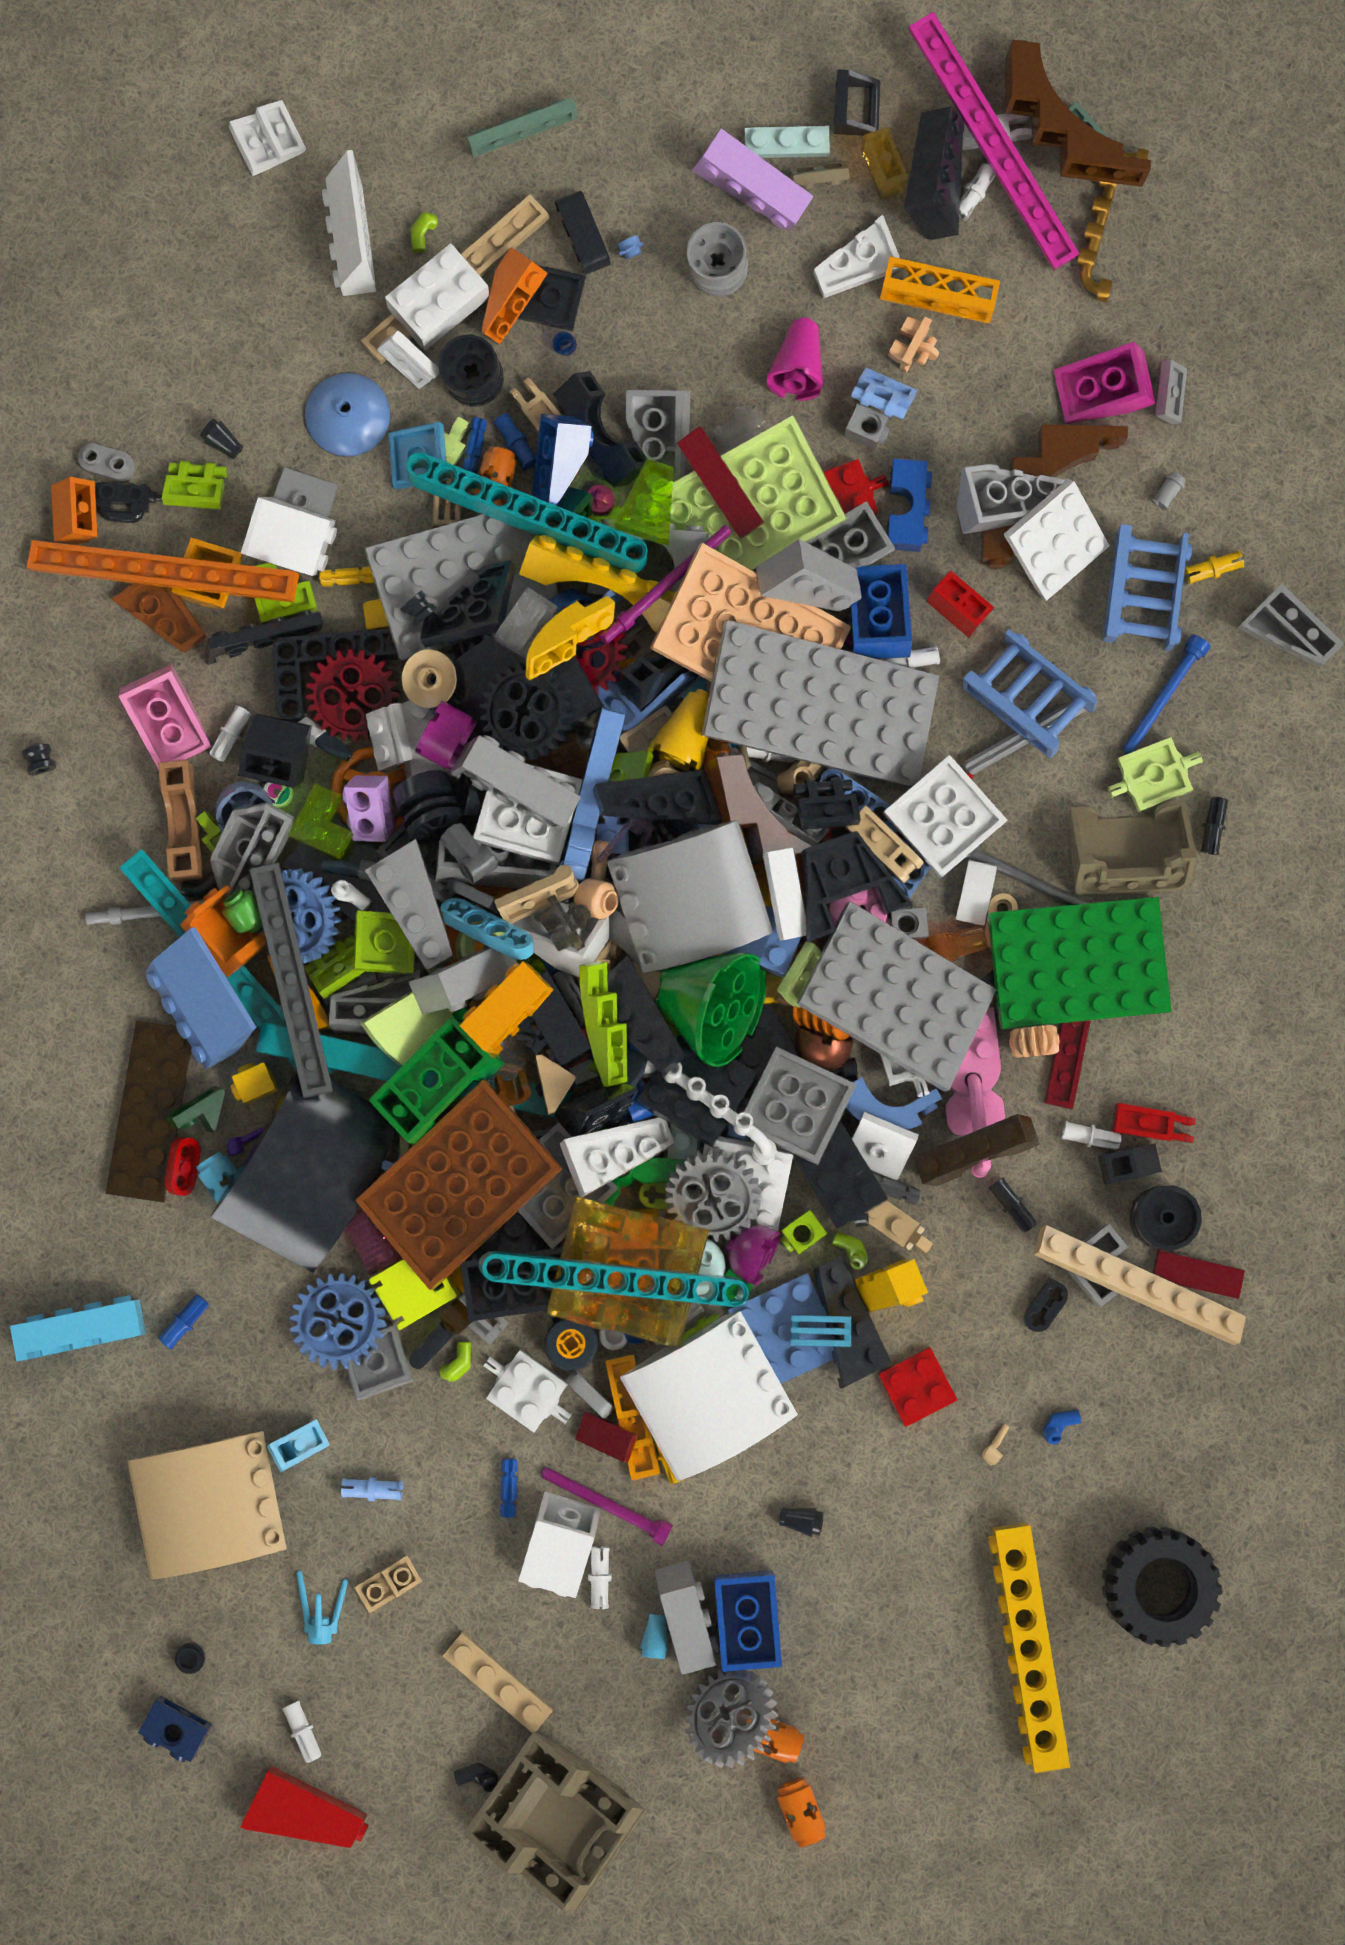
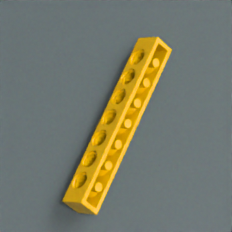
[988,1522,1070,1773]

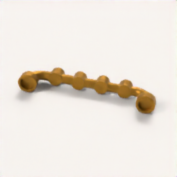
[1077,148,1150,303]

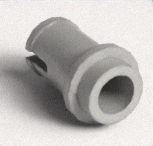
[1152,472,1186,510]

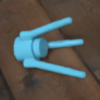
[296,1571,348,1644]

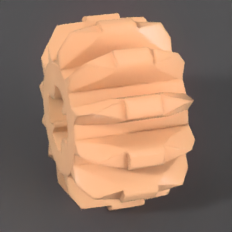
[1009,1025,1060,1058]

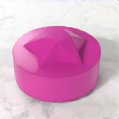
[588,485,615,515]

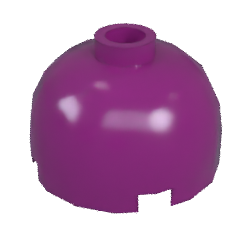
[726,1225,780,1286]

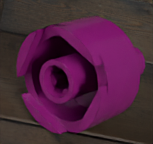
[414,701,477,770]

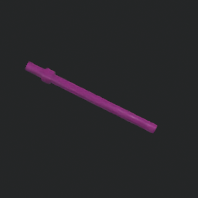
[599,525,732,644]

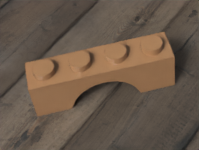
[158,760,204,883]

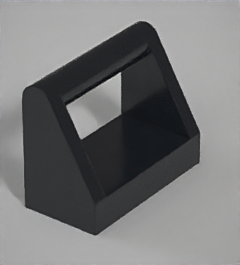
[833,69,881,136]

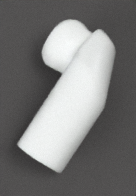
[331,880,373,911]

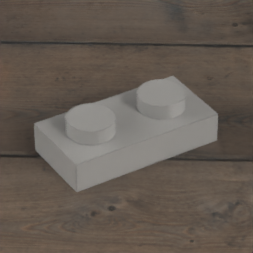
[1156,360,1187,424]

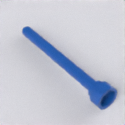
[1123,634,1211,755]

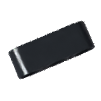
[554,190,611,275]

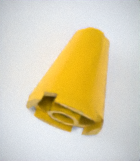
[647,689,709,772]

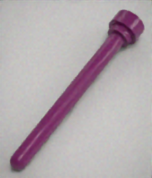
[541,1468,673,1547]

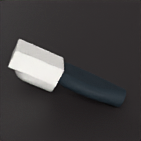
[298,717,353,762]

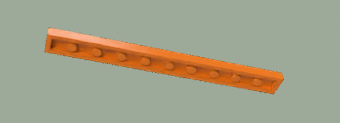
[26,540,299,603]

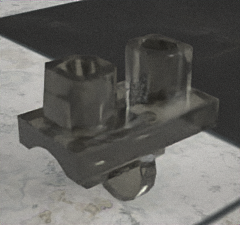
[538,894,591,952]

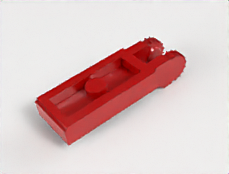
[1112,1103,1196,1143]

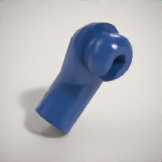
[1043,1409,1081,1445]

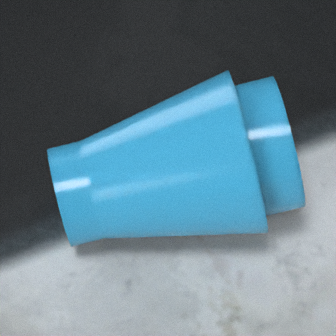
[639,1614,669,1659]

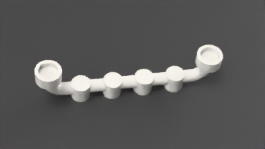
[642,1061,777,1165]

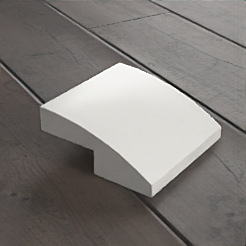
[228,100,306,176]

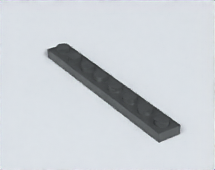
[250,863,333,1098]

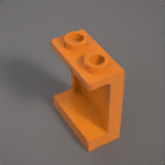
[180,885,267,977]

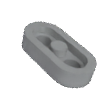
[78,443,135,482]

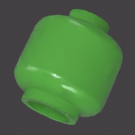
[222,889,263,934]

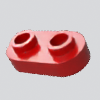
[165,1137,201,1196]

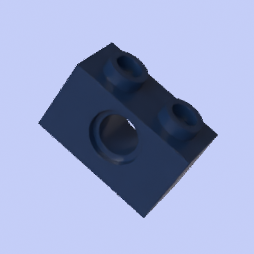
[138,1696,213,1762]

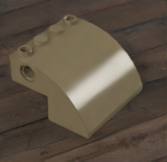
[463,1732,646,1912]

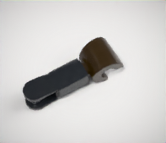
[409,1298,473,1369]

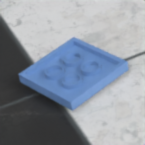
[728,1273,834,1384]

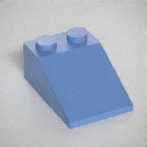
[720,906,801,978]

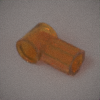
[926,925,988,962]

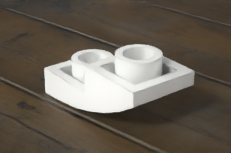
[956,859,997,926]

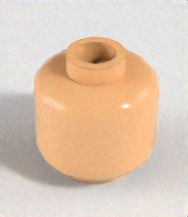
[574,878,618,920]

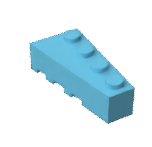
[10,1295,146,1362]

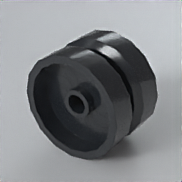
[1130,1185,1202,1250]

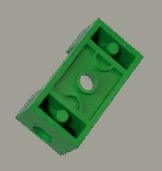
[369,1015,505,1144]

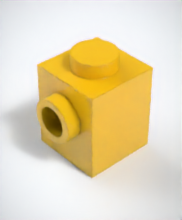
[230,1062,279,1105]

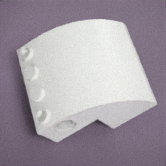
[620,1311,798,1481]

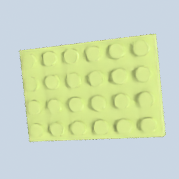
[642,415,847,571]

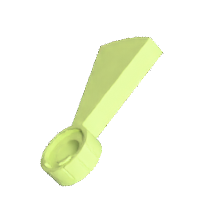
[360,921,505,1067]

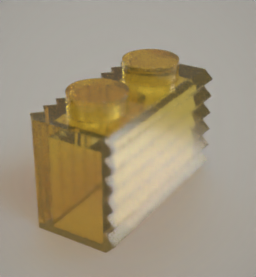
[861,127,908,200]

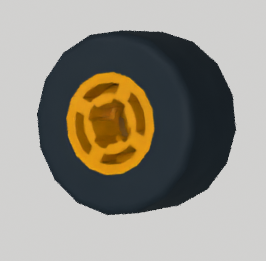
[545,1317,598,1370]

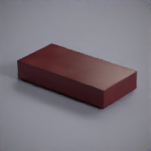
[575,1412,638,1462]

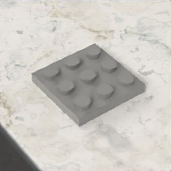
[744,1047,856,1165]

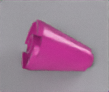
[767,317,823,401]

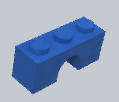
[887,459,932,552]

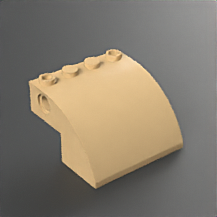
[127,1431,286,1580]

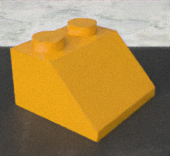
[171,538,243,609]

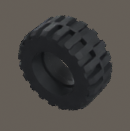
[1102,1526,1222,1647]

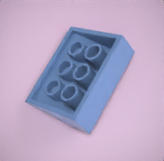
[145,927,256,1070]

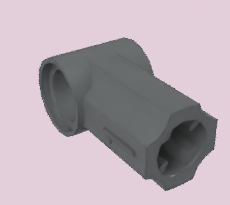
[441,823,498,884]

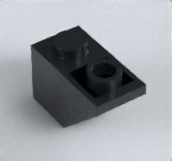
[1098,1143,1162,1184]

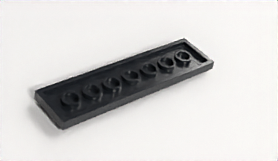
[734,1003,888,1231]

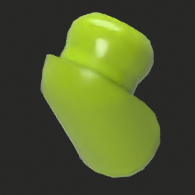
[832,1231,868,1270]

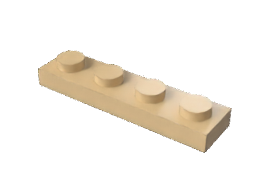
[443,1632,553,1733]

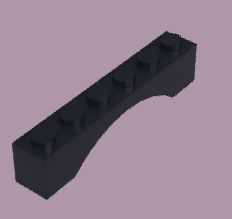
[620,652,689,709]

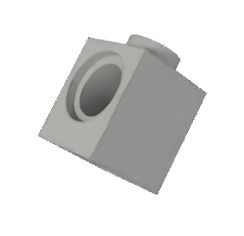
[844,403,890,450]
[885,908,929,940]

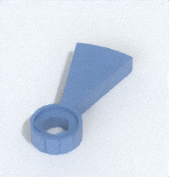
[558,708,625,884]

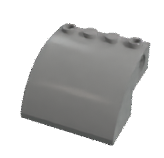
[607,820,773,973]

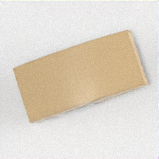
[353,1556,422,1614]

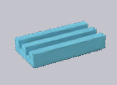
[791,1315,851,1347]

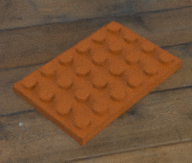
[355,1079,563,1290]

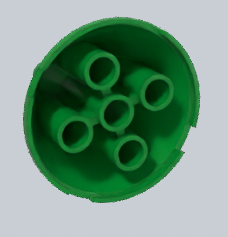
[655,952,766,1067]

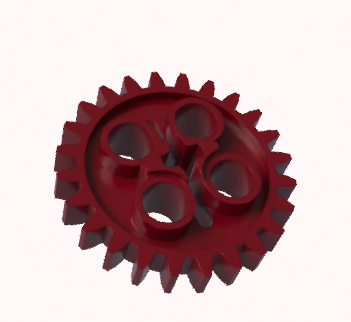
[551,604,628,696]
[305,647,400,742]

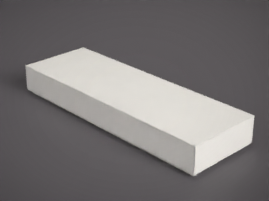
[763,848,807,941]

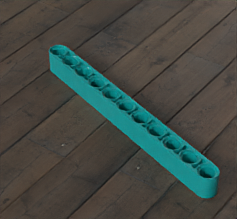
[256,1022,575,1118]

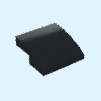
[458,774,482,835]

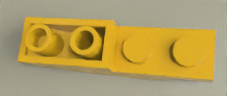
[526,596,615,680]

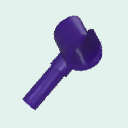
[226,1128,263,1156]

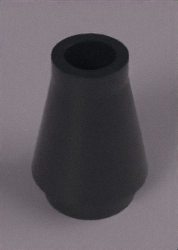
[200,418,244,460]
[779,1508,824,1537]

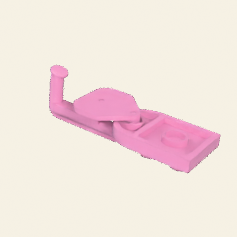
[945,1007,1005,1178]

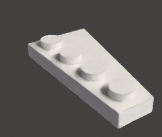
[560,1117,675,1198]

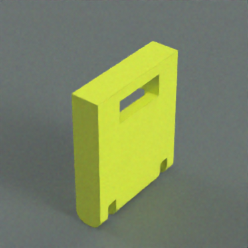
[368,1259,460,1330]

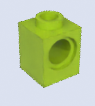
[780,1210,827,1254]

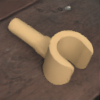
[982,1424,1009,1466]

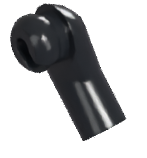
[180,871,219,899]
[454,1763,498,1792]

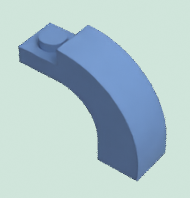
[845,1077,942,1130]

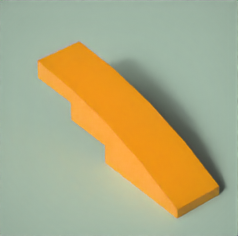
[605,1354,661,1481]

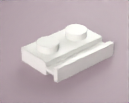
[377,330,439,389]
[366,703,413,771]

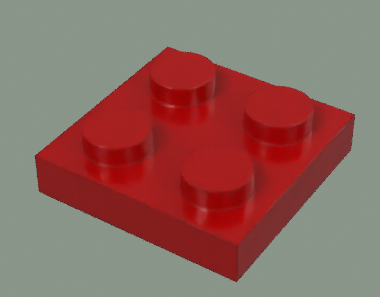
[878,1347,958,1427]

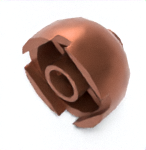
[794,1025,854,1070]

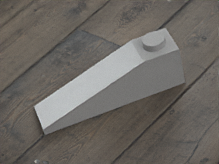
[956,464,1066,534]
[806,501,895,568]

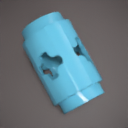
[196,1151,237,1204]

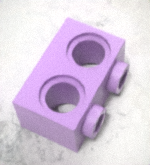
[343,775,396,842]

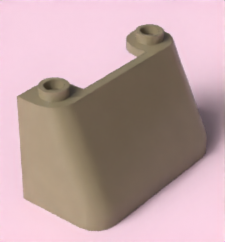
[1069,800,1197,896]

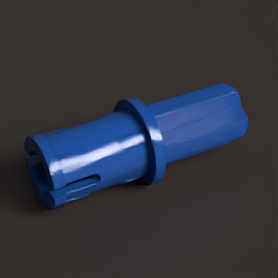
[158,1295,209,1349]

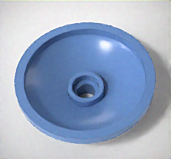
[305,373,390,456]

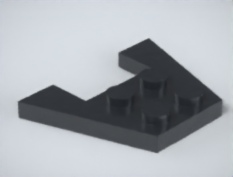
[802,831,913,942]

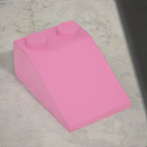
[119,663,212,769]

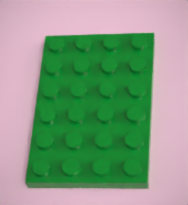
[987,897,1172,1029]

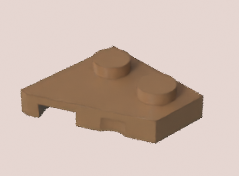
[525,734,588,778]

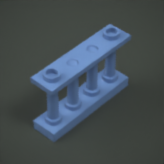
[1102,524,1192,651]
[963,629,1098,759]

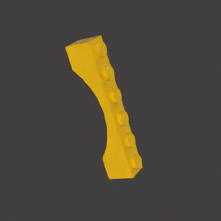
[519,535,676,632]

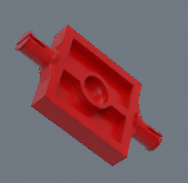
[823,459,889,515]

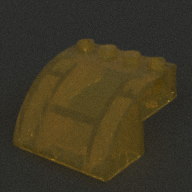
[546,1196,710,1346]

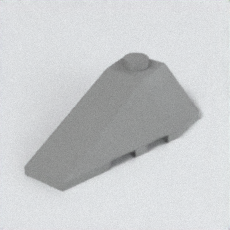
[626,390,690,496]

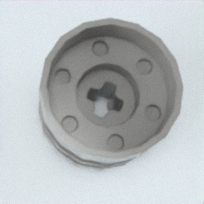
[687,222,749,297]

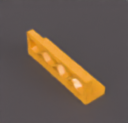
[880,256,1000,324]

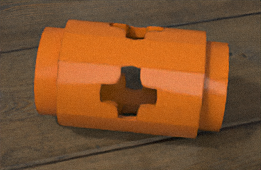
[474,446,517,506]
[747,1717,805,1764]
[776,1777,826,1847]

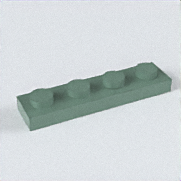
[467,97,577,158]

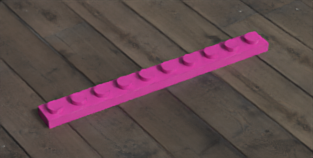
[908,12,1080,271]

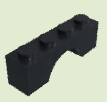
[553,371,651,488]

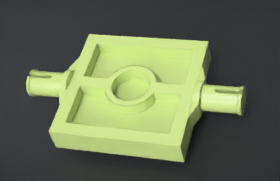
[1107,737,1203,812]

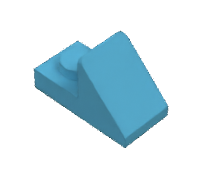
[267,1419,330,1472]

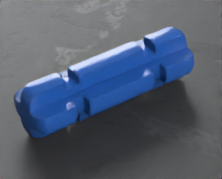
[462,417,487,474]
[500,1458,518,1518]

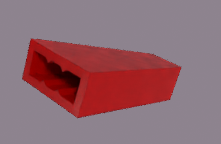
[240,1766,369,1848]

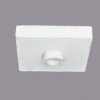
[852,1112,919,1181]

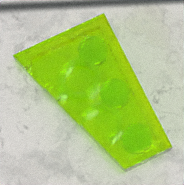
[615,459,674,546]

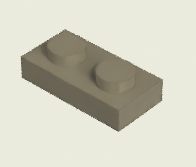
[789,161,850,189]

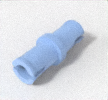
[341,1477,403,1501]

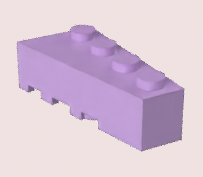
[692,128,814,230]

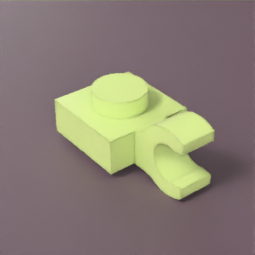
[444,417,470,465]

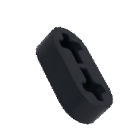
[1023,1281,1068,1332]

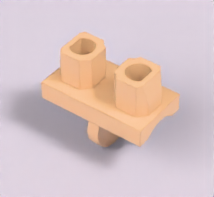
[888,317,939,373]

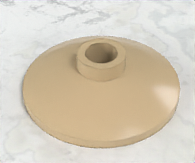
[402,649,457,708]

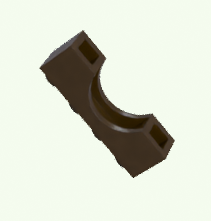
[914,1114,1040,1186]

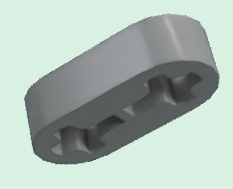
[565,1370,615,1419]

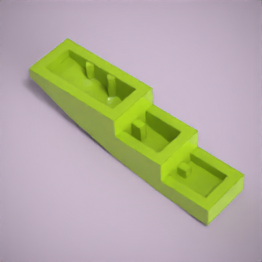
[579,961,627,1087]

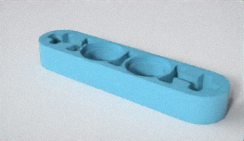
[441,898,534,960]

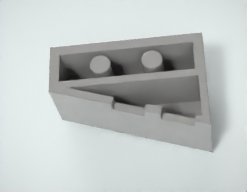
[756,539,862,611]
[409,946,517,1014]

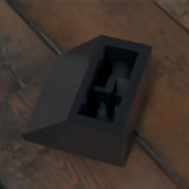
[238,713,312,788]

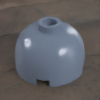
[215,781,273,832]

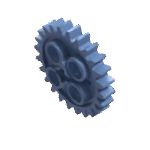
[258,869,341,963]
[290,1273,387,1370]

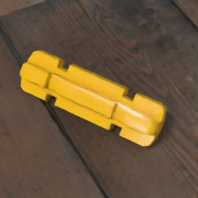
[319,566,374,587]

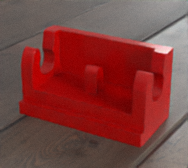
[926,571,994,638]

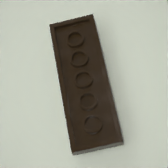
[105,1020,192,1203]

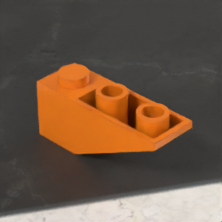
[481,247,548,345]

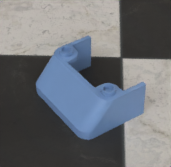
[576,590,699,730]

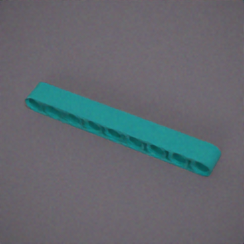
[406,452,647,573]
[479,1251,749,1307]

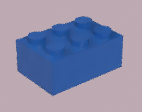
[849,564,912,659]
[714,1570,782,1672]

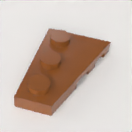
[112,583,208,653]

